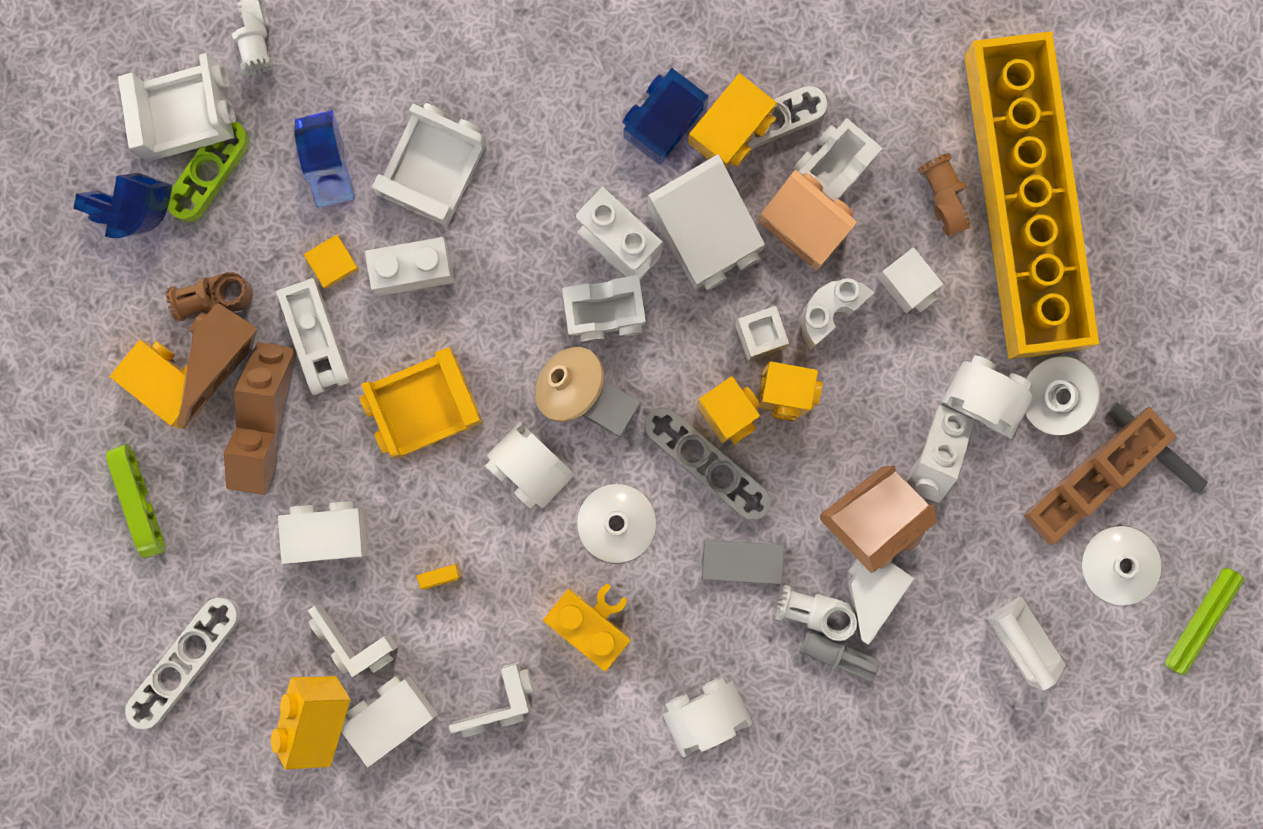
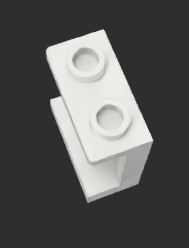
[118,53,236,162]
[371,103,486,227]
[576,186,662,280]

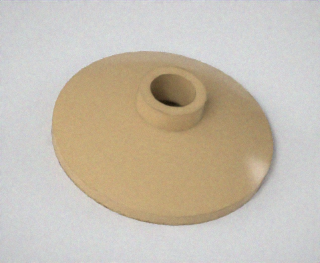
[535,347,604,422]

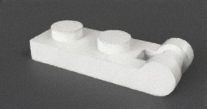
[276,278,351,396]

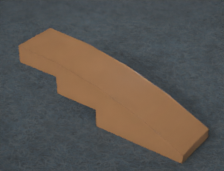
[1023,407,1177,545]

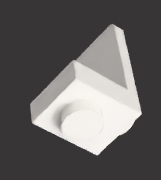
[905,405,974,503]
[308,604,398,678]
[449,662,534,737]

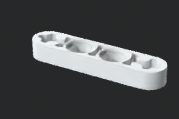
[125,597,241,729]

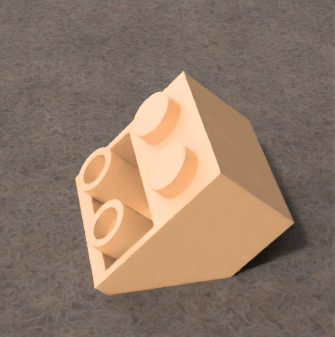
[758,170,857,271]

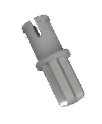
[799,629,880,681]

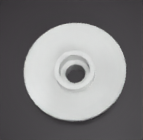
[1025,356,1100,436]
[577,484,656,563]
[1082,526,1161,606]

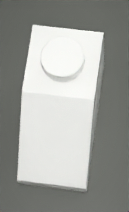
[847,558,914,645]

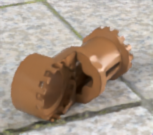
[918,152,971,237]
[166,272,253,322]

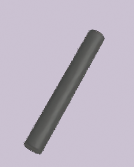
[1107,403,1208,493]

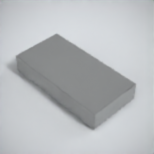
[702,540,784,584]

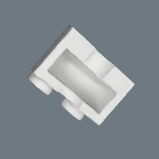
[793,118,883,201]
[562,275,646,343]
[801,278,875,350]
[941,355,1033,439]
[485,422,575,509]
[662,677,752,757]

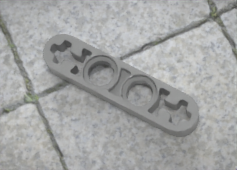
[645,407,771,520]

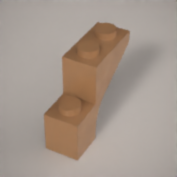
[224,342,296,495]

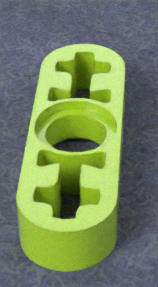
[166,121,250,222]
[106,444,166,559]

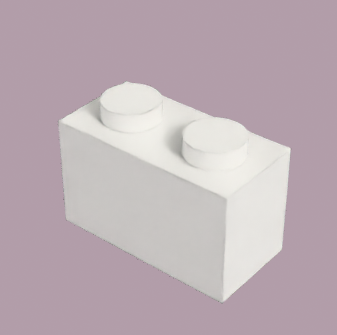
[365,237,455,296]
[278,501,368,564]
[341,676,438,768]

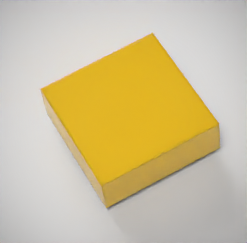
[303,234,359,289]
[416,563,463,590]

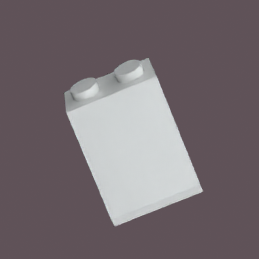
[648,154,765,291]

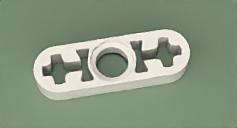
[748,86,827,150]

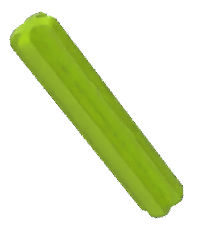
[1165,568,1244,675]

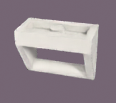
[986,597,1066,690]

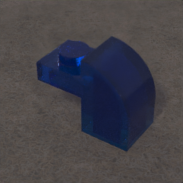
[294,110,355,208]
[73,173,173,238]

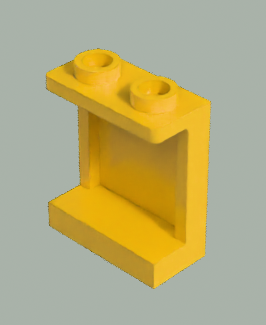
[359,347,483,459]

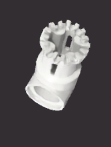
[232,0,275,75]
[775,585,857,641]

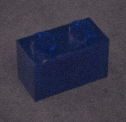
[622,68,709,165]

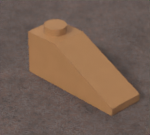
[177,303,258,429]

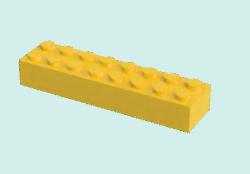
[964,31,1100,360]

